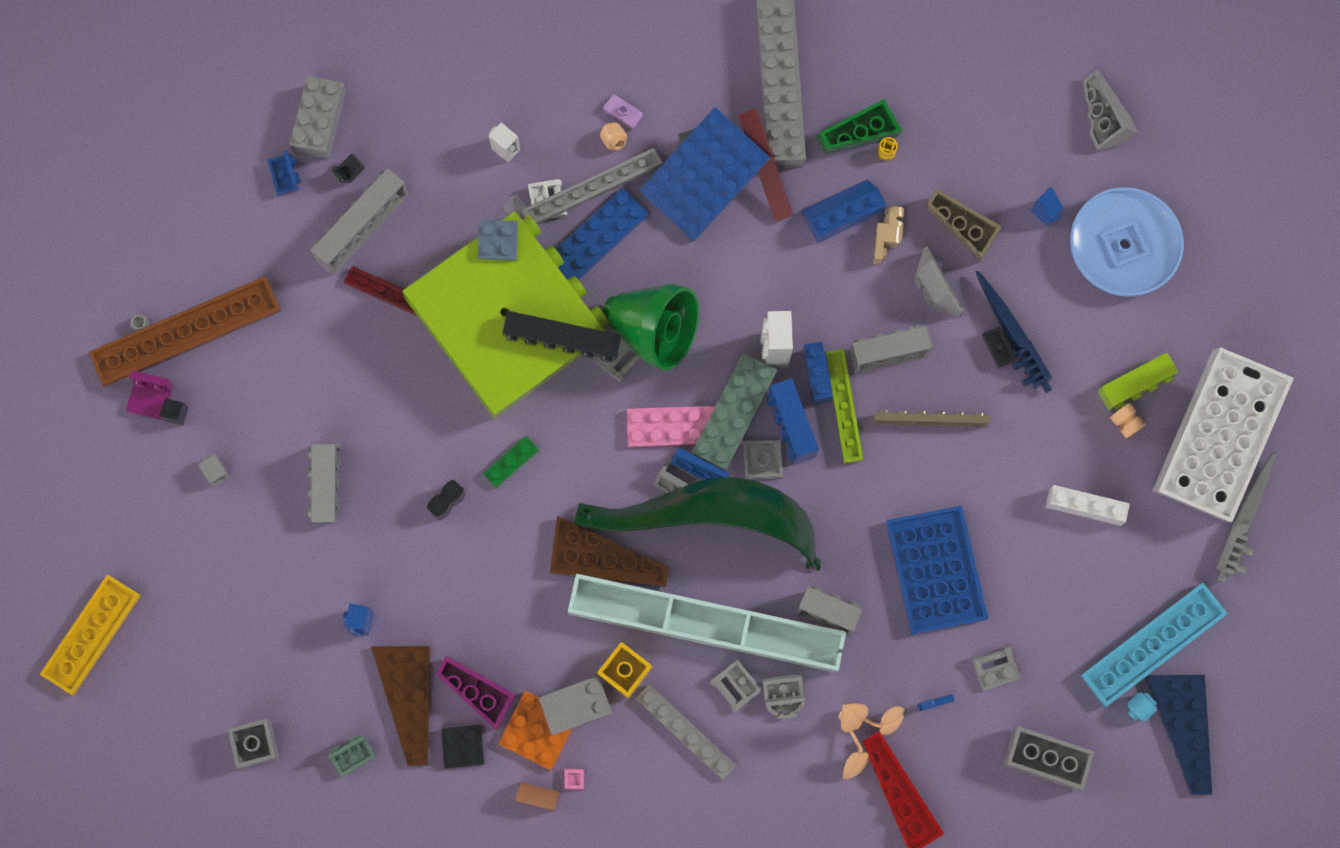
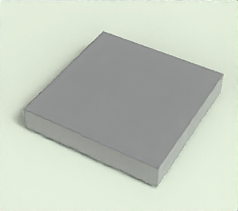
[743,439,784,480]

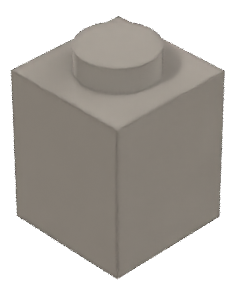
[198,454,230,487]

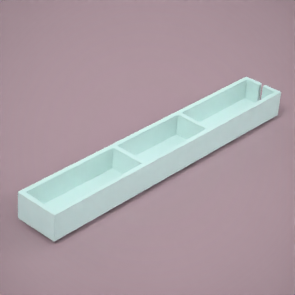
[568,574,846,673]

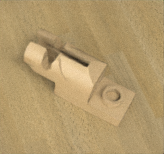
[873,206,904,265]

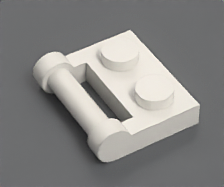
[528,179,568,219]

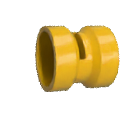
[877,137,898,161]

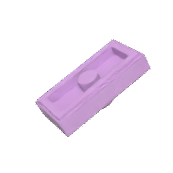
[603,94,644,130]

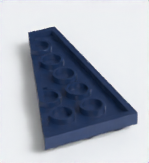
[1145,675,1212,795]

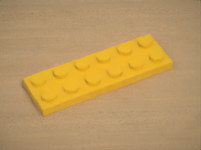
[39,574,141,696]

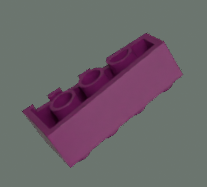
[436,656,517,730]

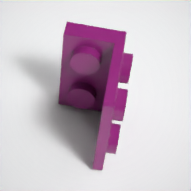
[126,370,174,420]

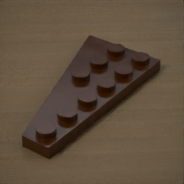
[550,516,668,587]
[371,646,431,766]

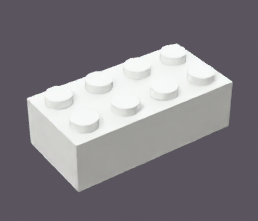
[760,311,793,368]

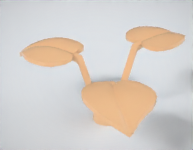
[839,703,905,780]

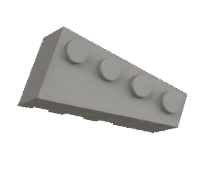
[308,443,341,522]

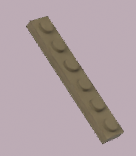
[873,410,990,427]

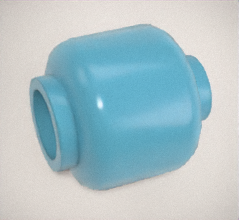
[1127,692,1157,722]

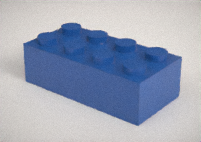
[766,378,819,465]

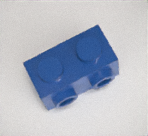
[342,603,374,637]

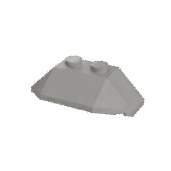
[914,246,964,317]

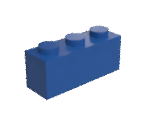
[802,342,833,405]

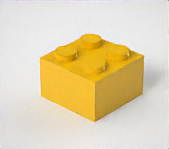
[597,642,653,699]

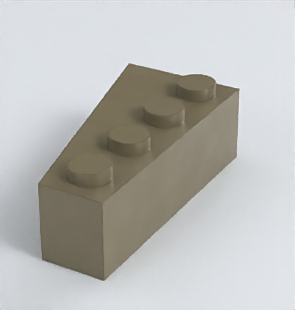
[925,188,1002,262]

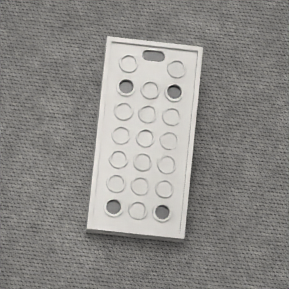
[1152,347,1294,522]

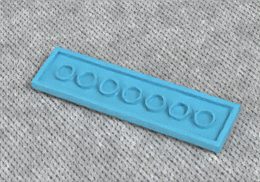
[1080,583,1228,707]

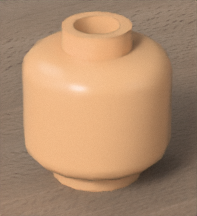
[600,123,627,150]

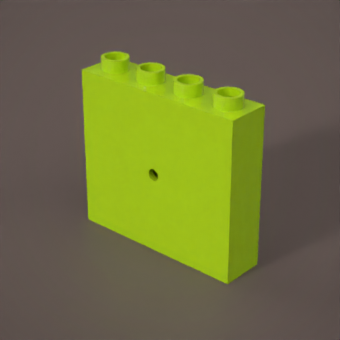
[403,211,609,419]

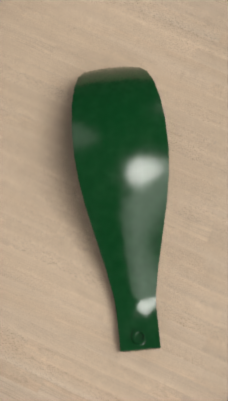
[574,477,821,571]

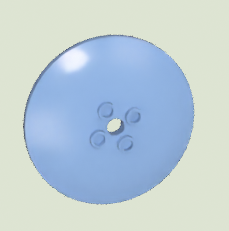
[1070,187,1184,297]

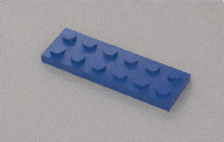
[556,188,649,280]

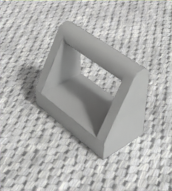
[654,456,702,493]

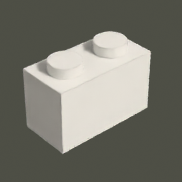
[489,123,520,162]

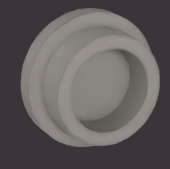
[130,314,150,332]

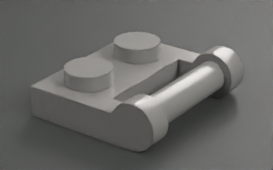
[595,339,640,382]
[972,645,1021,691]
[710,659,762,713]

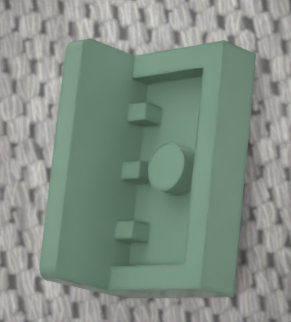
[328,735,377,778]

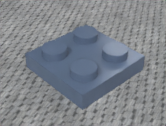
[478,220,518,261]

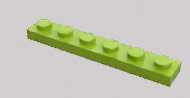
[825,349,863,464]

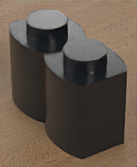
[427,480,465,521]

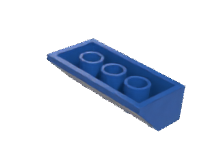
[801,179,887,243]

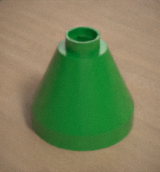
[603,284,699,370]

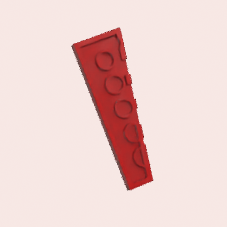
[862,731,944,848]

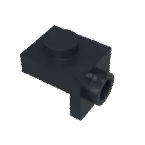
[331,154,365,183]

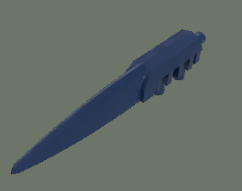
[975,271,1052,393]

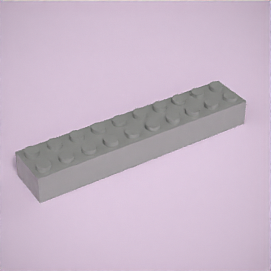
[756,0,806,168]

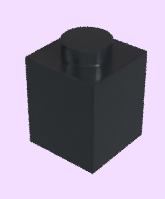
[159,398,188,426]

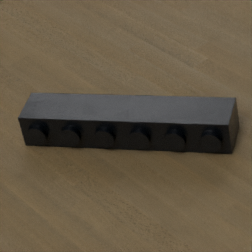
[502,310,622,362]

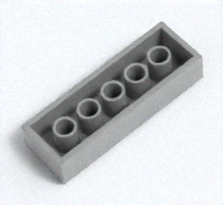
[310,168,409,275]

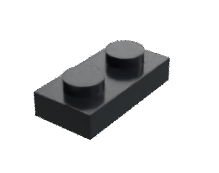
[982,326,1016,369]

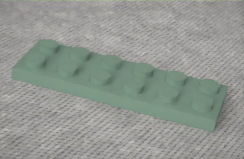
[692,353,777,471]

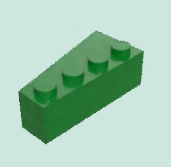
[816,99,902,154]

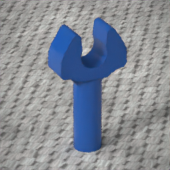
[917,694,954,712]

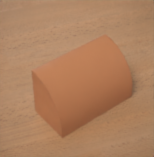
[515,782,560,811]

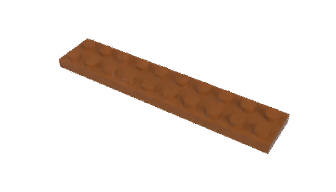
[89,276,281,387]

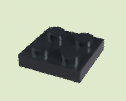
[441,725,485,769]

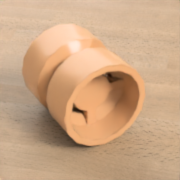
[1110,403,1146,439]

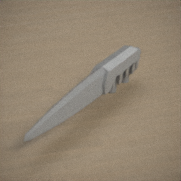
[1215,453,1277,583]

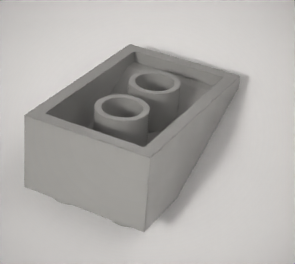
[539,676,612,736]

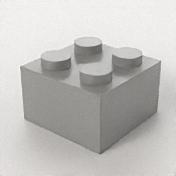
[228,719,280,769]

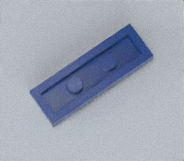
[671,448,730,480]

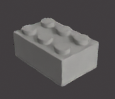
[796,586,863,636]

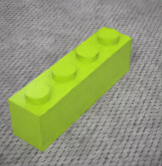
[1097,352,1179,411]

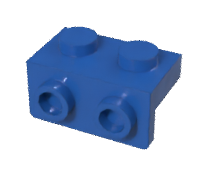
[267,150,301,196]

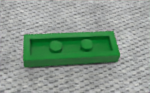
[483,436,539,489]

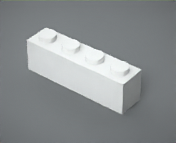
[1045,485,1130,526]

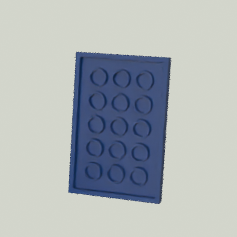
[639,107,771,241]
[886,506,988,635]

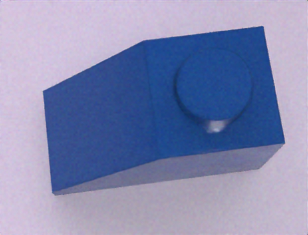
[1031,187,1063,226]

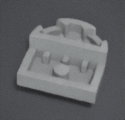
[762,674,805,719]

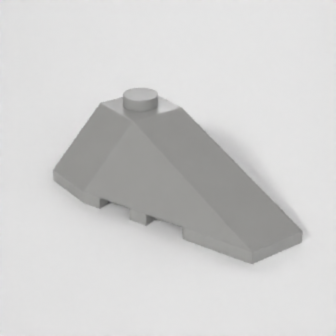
[1083,70,1138,151]

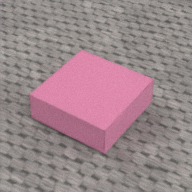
[564,769,585,790]

